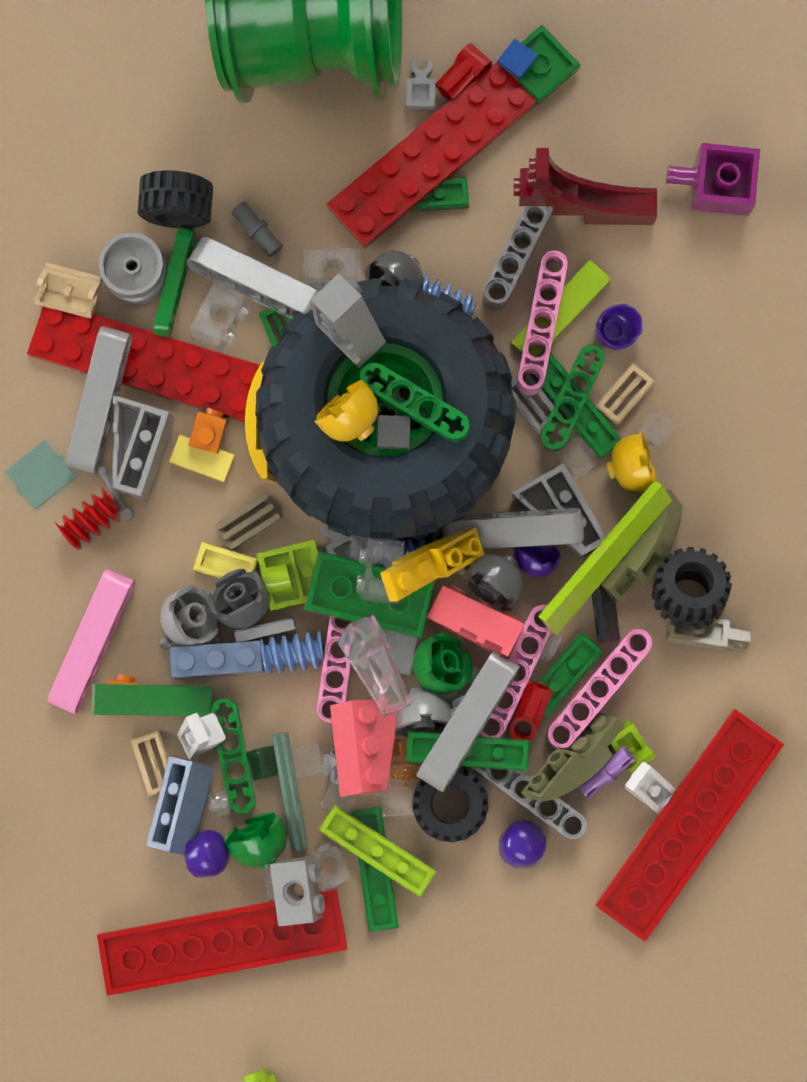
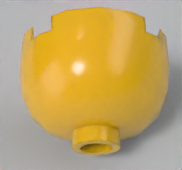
[315,380,379,441]
[607,432,657,493]

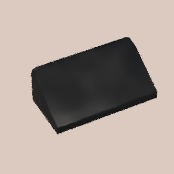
[592,583,620,643]

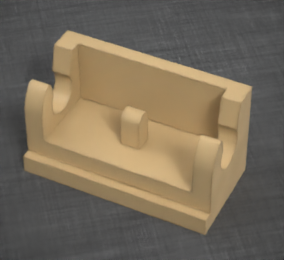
[35,263,102,318]

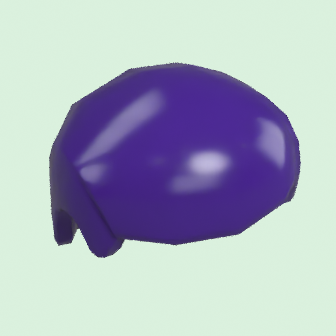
[595,304,643,350]
[513,545,562,578]
[499,820,546,868]
[185,830,230,878]

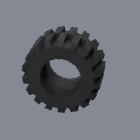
[137,170,213,228]
[652,547,732,630]
[412,767,489,843]

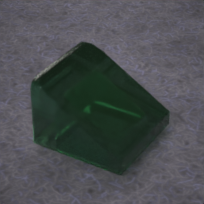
[247,745,279,781]

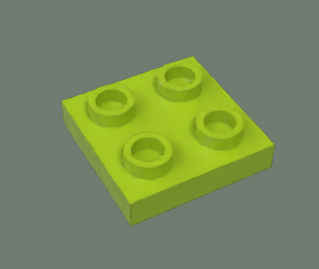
[257,539,318,612]

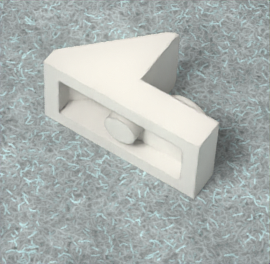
[177,713,226,761]
[624,762,676,814]

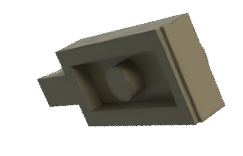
[666,618,751,651]

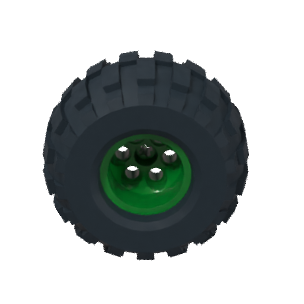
[255,279,516,542]

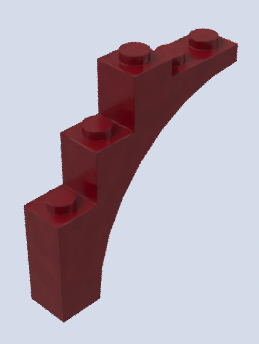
[513,148,657,225]

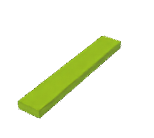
[538,481,672,635]

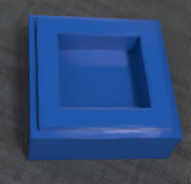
[497,39,538,80]

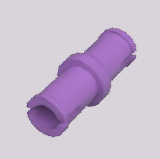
[579,746,636,799]

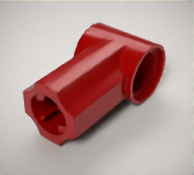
[435,43,493,100]
[509,680,553,741]

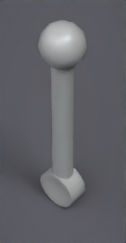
[97,466,133,521]
[160,634,222,649]

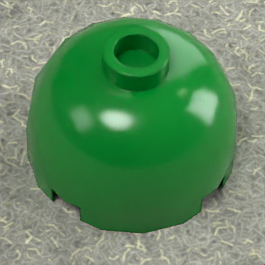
[412,632,473,695]
[224,812,287,869]

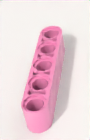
[517,251,568,396]
[47,569,135,714]
[479,605,551,738]
[317,617,357,724]
[546,629,652,749]

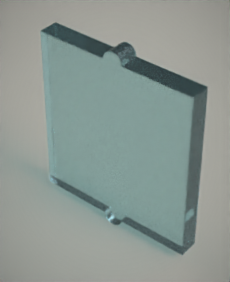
[5,440,76,510]

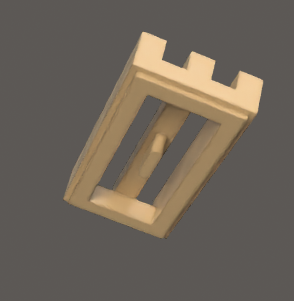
[595,363,656,427]
[130,730,169,797]

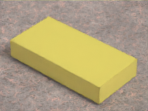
[169,435,235,483]
[193,542,259,579]

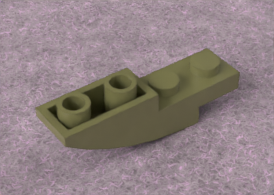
[601,489,683,604]
[521,713,625,802]

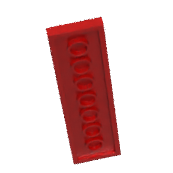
[326,62,537,249]
[27,306,260,422]
[594,709,784,942]
[97,888,348,996]

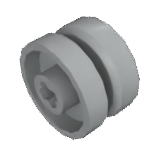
[98,232,167,306]

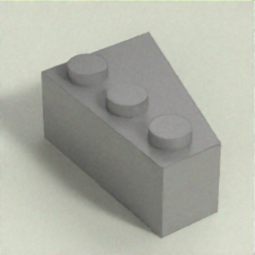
[310,273,386,368]
[113,395,175,502]
[512,463,606,559]

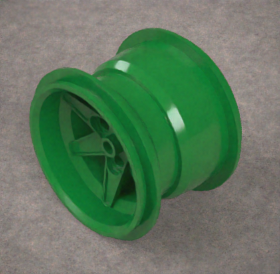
[205,0,402,103]

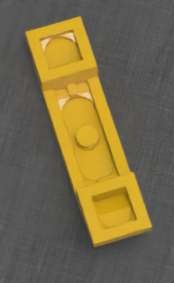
[245,362,277,483]

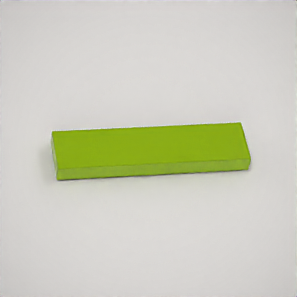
[511,260,611,357]
[318,805,437,897]

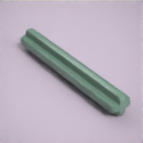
[272,732,308,852]

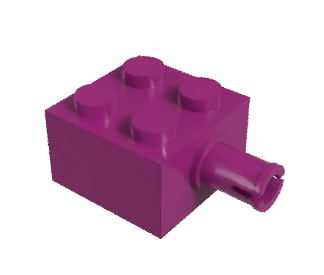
[666,143,760,216]

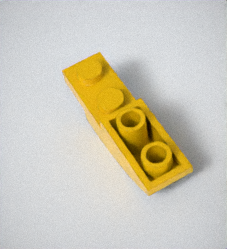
[381,527,484,602]

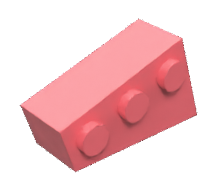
[426,584,525,658]
[330,698,400,797]

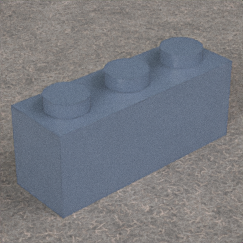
[170,641,265,679]
[146,756,215,855]

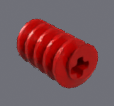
[55,487,121,550]

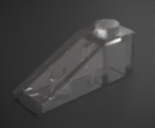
[338,615,411,717]

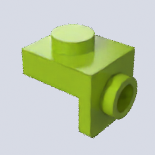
[610,720,656,773]

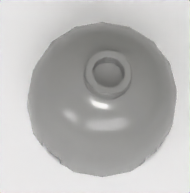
[160,585,219,646]
[395,687,452,740]

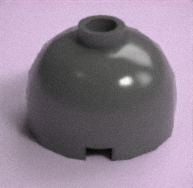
[365,250,424,286]
[462,554,524,611]
[208,569,270,629]

